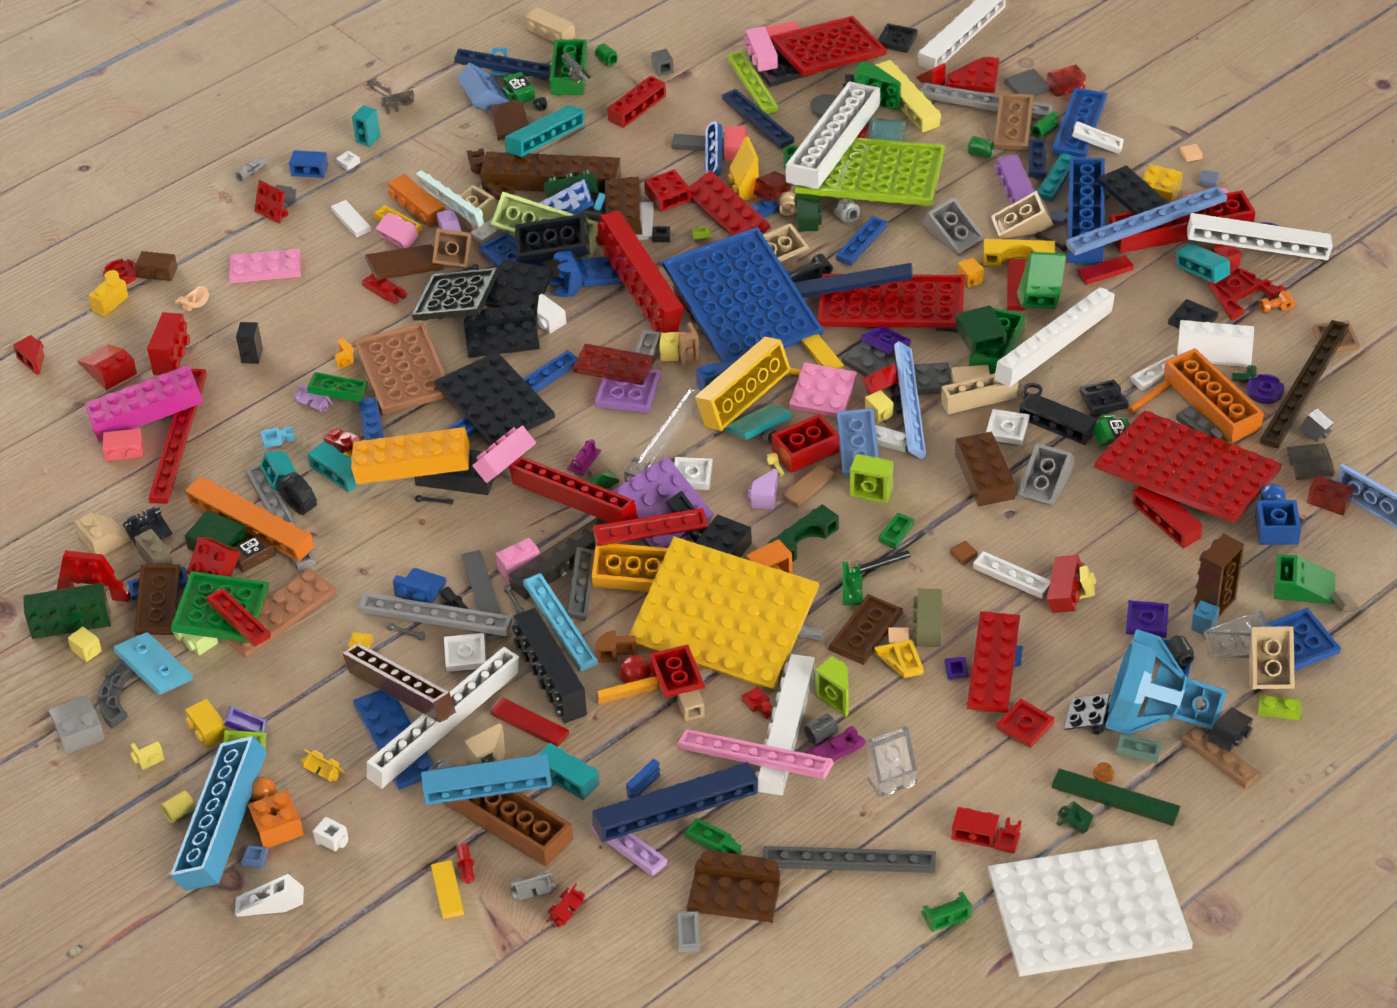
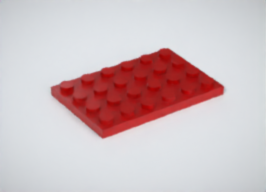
[770,16,887,76]

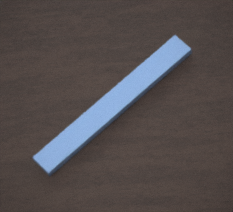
[894,341,926,460]

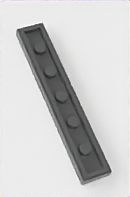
[461,550,507,642]

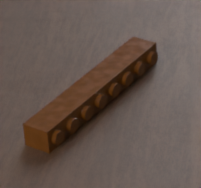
[342,643,456,723]

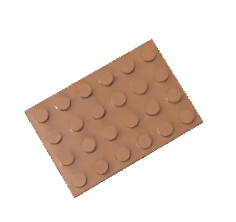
[354,322,446,415]

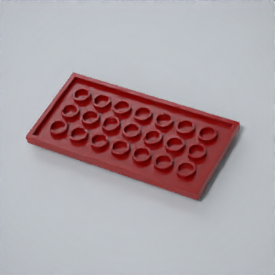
[818,274,965,328]

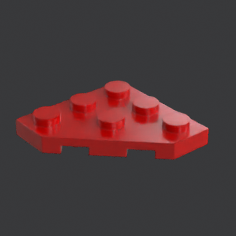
[945,57,1000,93]

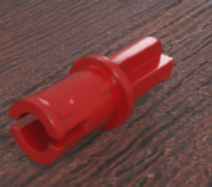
[456,843,475,884]

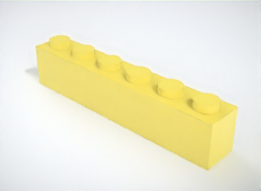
[876,60,941,132]

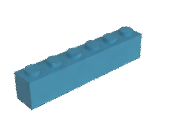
[421,754,552,805]

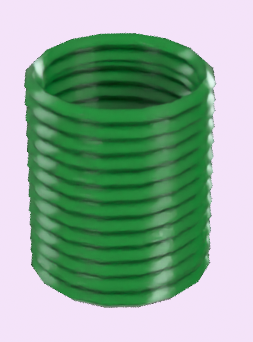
[967,136,994,159]

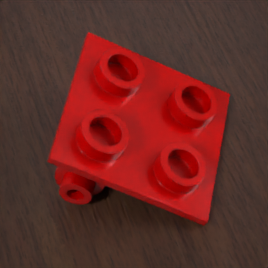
[254,180,289,224]

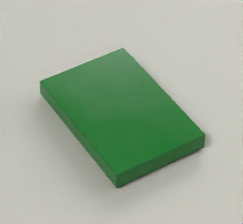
[307,372,368,402]

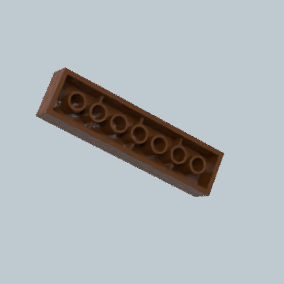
[481,151,621,194]

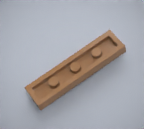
[1182,726,1260,789]

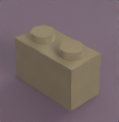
[134,529,173,565]

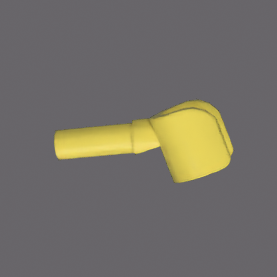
[767,453,785,476]

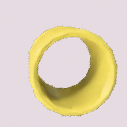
[161,791,196,823]

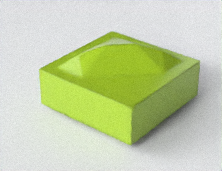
[691,227,711,240]

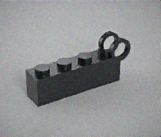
[1019,383,1097,445]

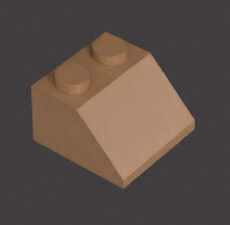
[432,229,471,268]

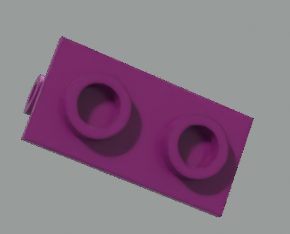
[567,439,601,475]

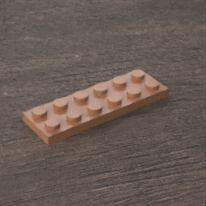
[223,568,336,658]

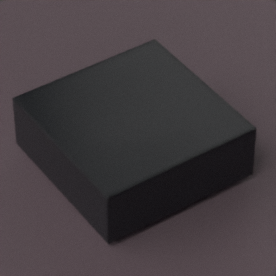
[652,226,670,243]

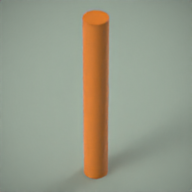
[1128,380,1171,413]

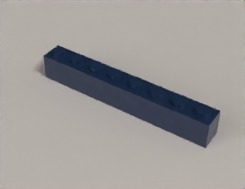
[592,762,758,843]

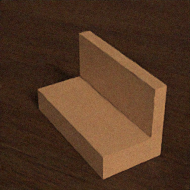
[679,322,700,367]

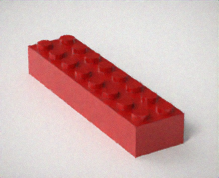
[1109,190,1256,253]
[595,211,684,333]

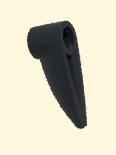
[789,254,833,283]

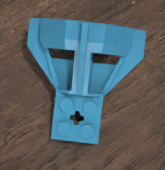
[1105,630,1227,735]

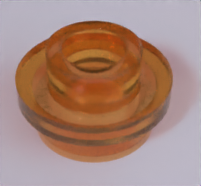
[1093,762,1114,782]

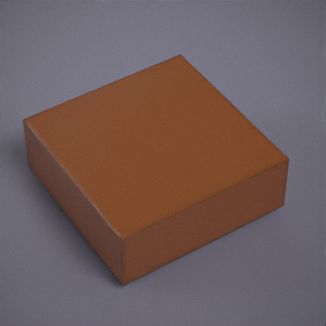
[950,540,978,565]

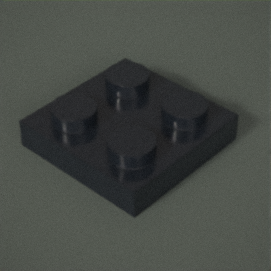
[1168,299,1218,329]

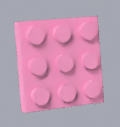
[789,362,858,418]

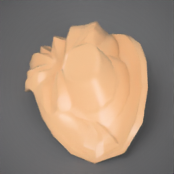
[175,286,209,311]

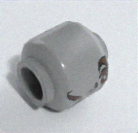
[834,198,860,224]

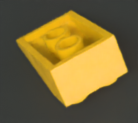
[727,136,759,200]

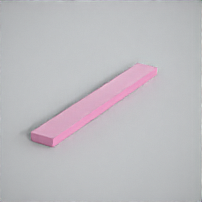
[677,729,833,779]

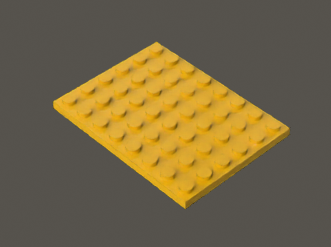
[629,537,820,691]

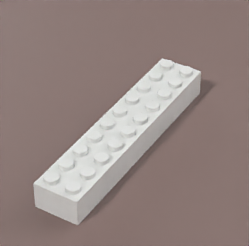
[786,82,880,189]

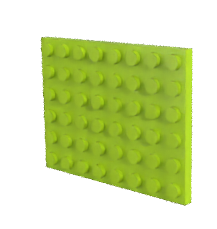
[795,137,945,206]

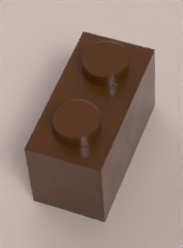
[135,251,178,281]

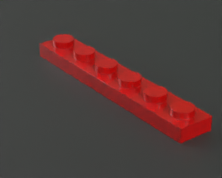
[592,508,708,546]

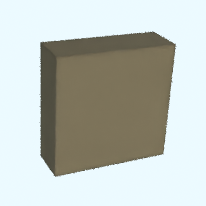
[1331,591,1359,612]

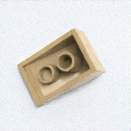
[991,191,1054,239]
[1249,626,1295,689]

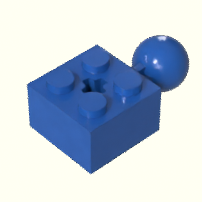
[1255,484,1301,545]

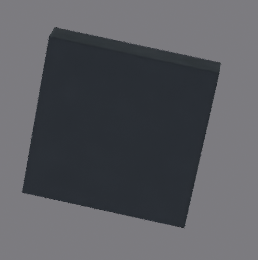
[878,23,918,53]

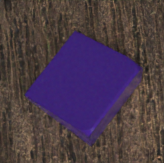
[944,657,968,679]

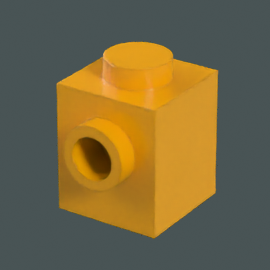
[957,258,985,288]

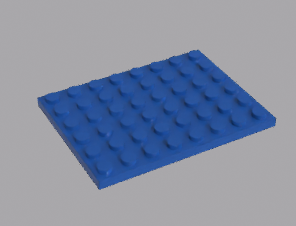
[662,227,823,363]

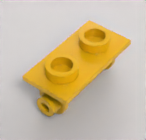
[301,749,345,782]

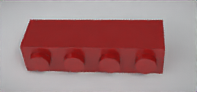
[1132,486,1203,549]

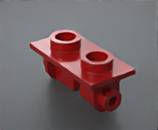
[546,883,585,927]

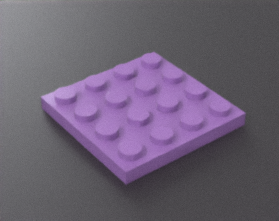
[612,456,714,548]

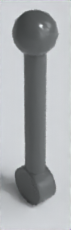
[504,585,524,613]
[387,623,425,640]

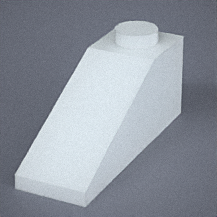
[235,874,304,917]

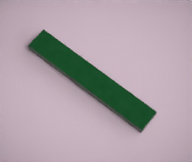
[1052,768,1180,826]

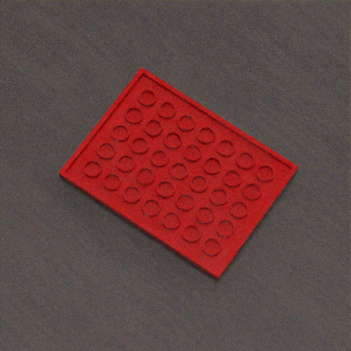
[1094,410,1282,524]

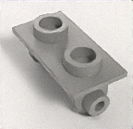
[510,871,556,901]

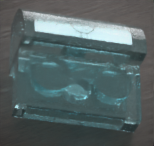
[869,118,907,142]

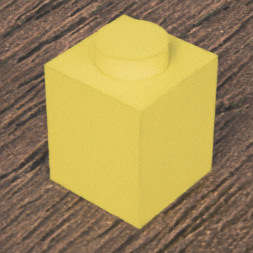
[660,333,680,362]
[865,390,893,423]
[68,627,102,662]

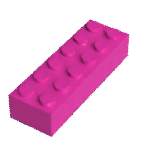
[85,365,204,442]

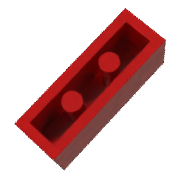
[1047,554,1085,613]

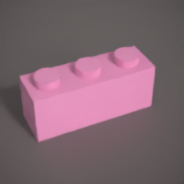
[744,27,778,71]

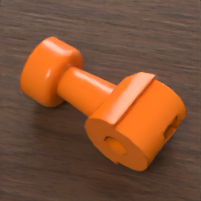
[1259,291,1296,313]

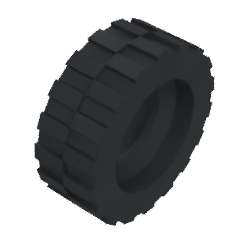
[279,472,317,515]

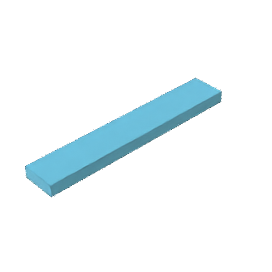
[523,573,598,672]

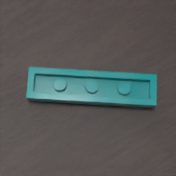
[1037,153,1076,202]

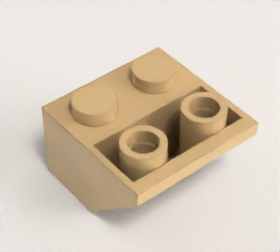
[464,723,506,765]

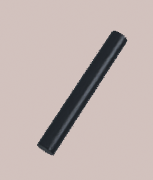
[854,550,910,573]

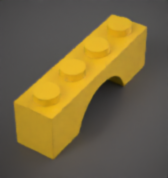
[983,239,1055,267]

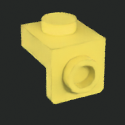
[1079,566,1096,599]
[130,741,165,770]

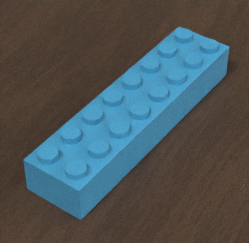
[170,736,267,891]

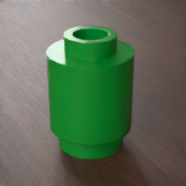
[595,43,618,65]

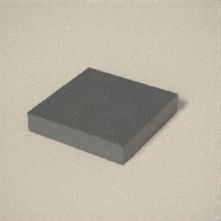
[1005,68,1051,97]

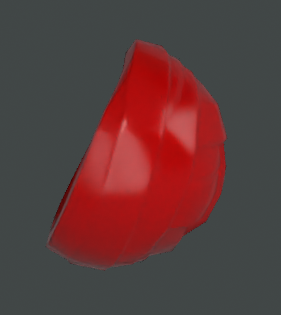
[618,655,651,684]

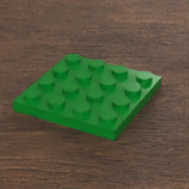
[171,571,269,643]

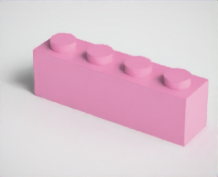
[472,425,536,483]

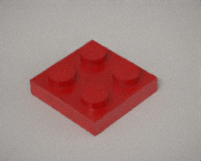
[996,698,1055,748]

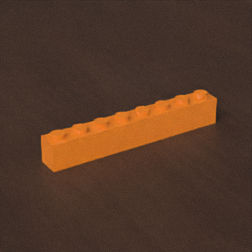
[185,476,315,562]

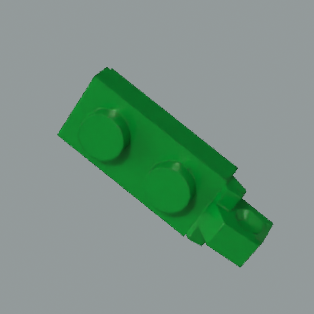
[684,818,742,855]

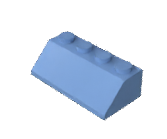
[1335,464,1397,528]

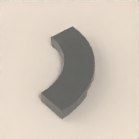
[98,659,135,728]

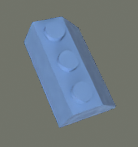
[457,63,510,111]

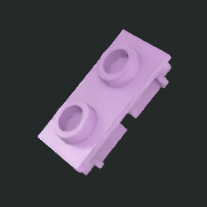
[294,384,333,412]

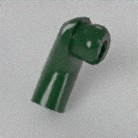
[1232,365,1257,382]

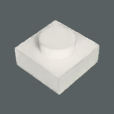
[336,151,360,171]

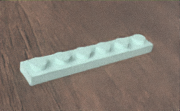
[416,170,484,227]

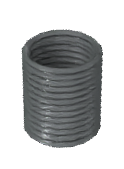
[804,714,838,745]

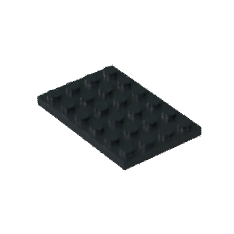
[434,351,555,446]

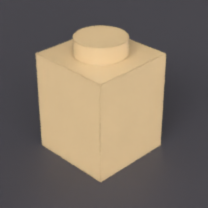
[677,690,705,722]

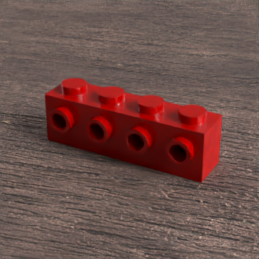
[607,75,666,128]

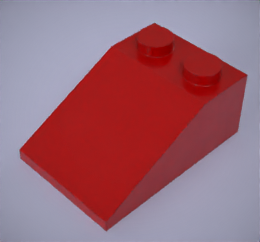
[78,344,137,391]
[649,644,705,698]

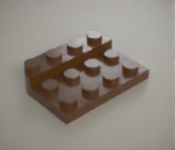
[687,851,780,923]

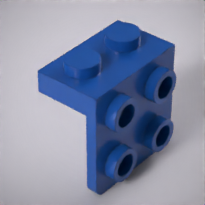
[392,568,447,603]

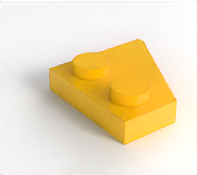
[874,639,924,678]

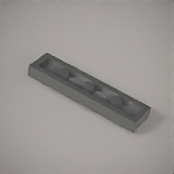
[567,547,595,621]

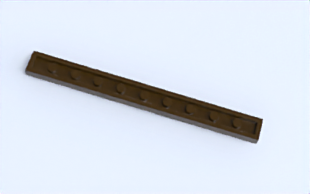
[1260,320,1349,448]

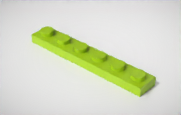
[727,51,778,114]

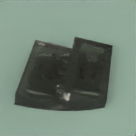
[1287,443,1335,480]

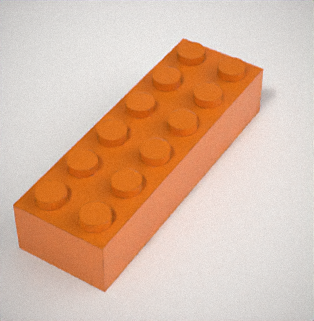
[1163,348,1264,443]

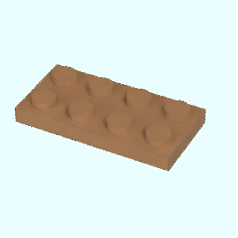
[994,93,1034,150]

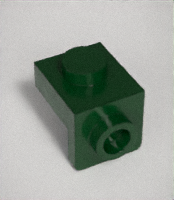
[1056,801,1094,834]

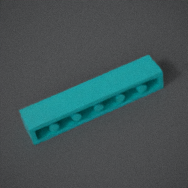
[505,105,585,157]

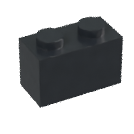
[236,322,263,364]
[1208,707,1253,752]

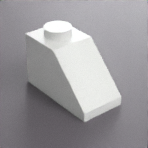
[537,294,566,334]

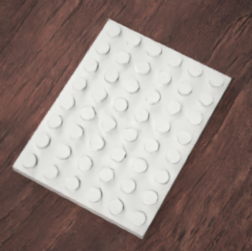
[988,839,1193,976]

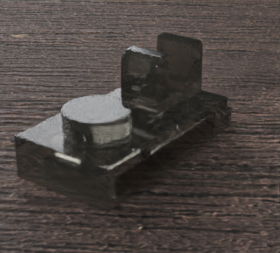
[562,52,591,83]
[380,90,415,115]

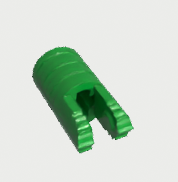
[1031,112,1059,138]

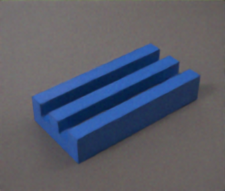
[626,758,661,799]

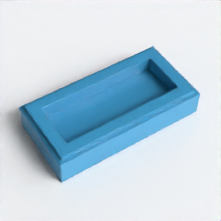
[592,192,605,211]

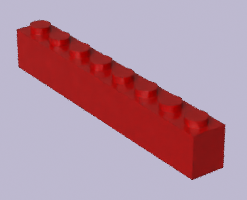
[509,456,638,523]

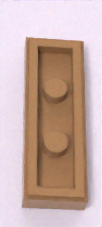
[783,464,834,508]

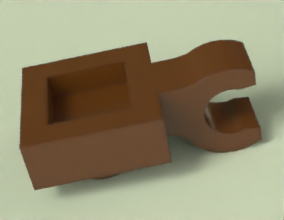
[484,181,515,200]

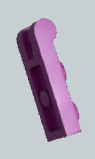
[806,726,866,762]

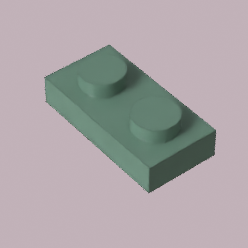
[1116,734,1162,764]

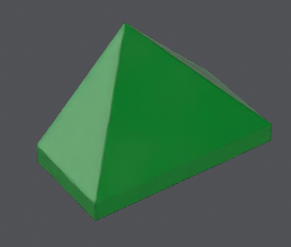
[586,469,619,489]

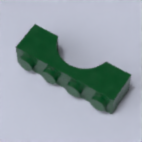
[767,504,839,562]

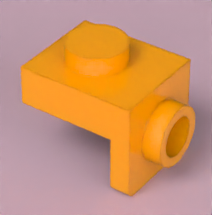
[335,338,355,369]

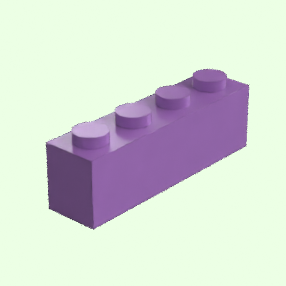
[995,155,1034,205]

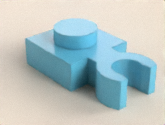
[260,426,295,449]

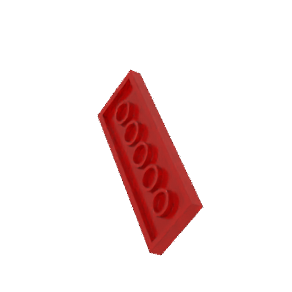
[689,170,771,236]
[967,611,1020,713]

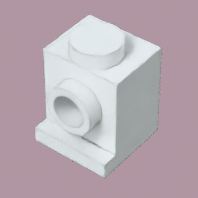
[313,817,348,852]

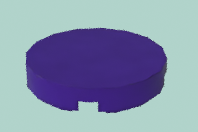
[1246,374,1284,404]

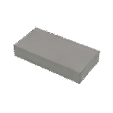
[676,911,701,953]

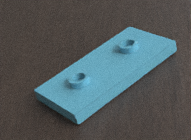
[114,632,193,695]

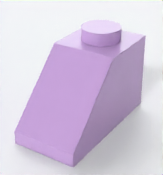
[437,209,461,232]
[748,469,778,510]

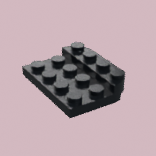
[464,304,540,358]

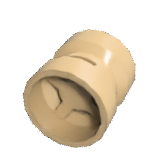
[779,192,797,216]

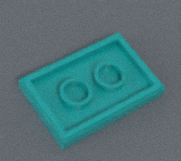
[726,403,792,440]

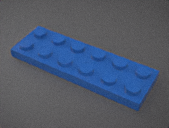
[1052,88,1107,158]
[353,690,433,790]

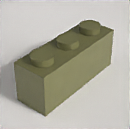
[913,588,942,647]

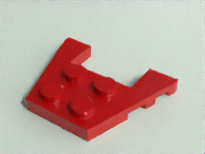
[1208,266,1285,321]
[56,550,131,602]

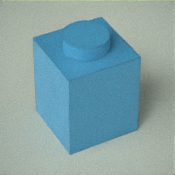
[1191,601,1220,637]

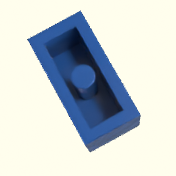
[289,150,328,178]

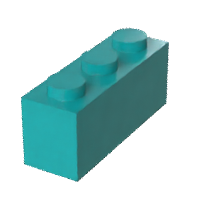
[1176,243,1230,283]
[307,442,359,492]
[538,743,599,800]

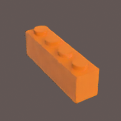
[388,174,445,228]

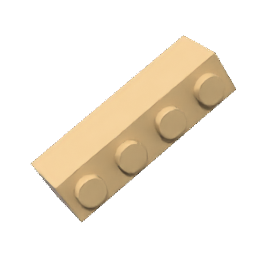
[941,374,1018,415]

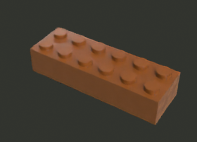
[449,792,573,867]

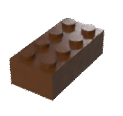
[605,177,643,235]
[955,431,1015,507]
[1194,533,1244,618]

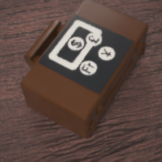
[233,533,276,573]

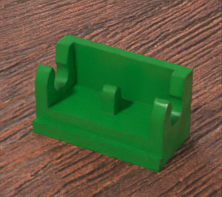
[842,562,863,605]
[921,892,972,932]

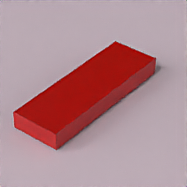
[1078,255,1134,285]

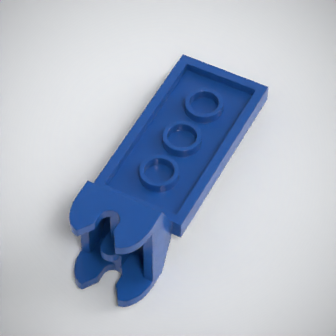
[550,251,623,297]

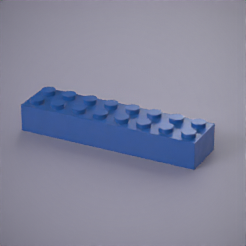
[1067,157,1105,264]

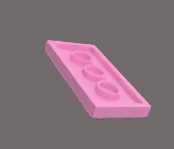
[230,249,301,283]

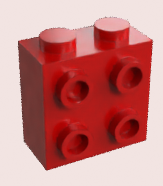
[644,169,691,212]
[186,537,240,577]

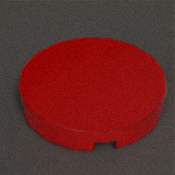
[103,259,138,285]

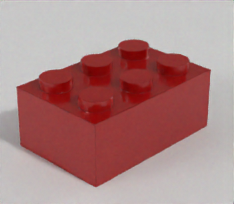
[147,312,190,376]
[771,414,839,473]

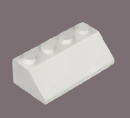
[1177,320,1254,367]

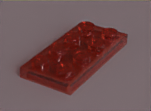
[573,343,654,385]

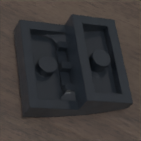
[1079,379,1129,416]

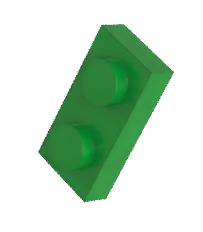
[878,512,914,549]

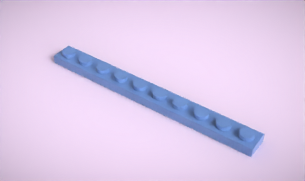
[1066,186,1227,255]

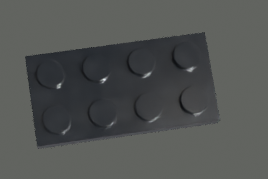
[1098,165,1169,215]

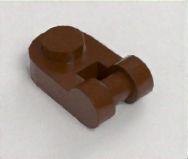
[467,148,485,174]

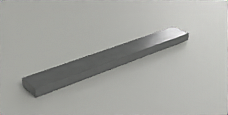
[763,846,936,873]

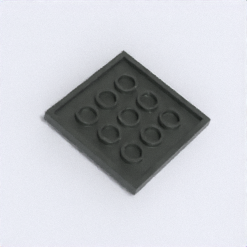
[412,268,499,321]

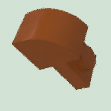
[596,630,637,662]

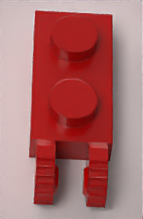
[362,273,407,304]

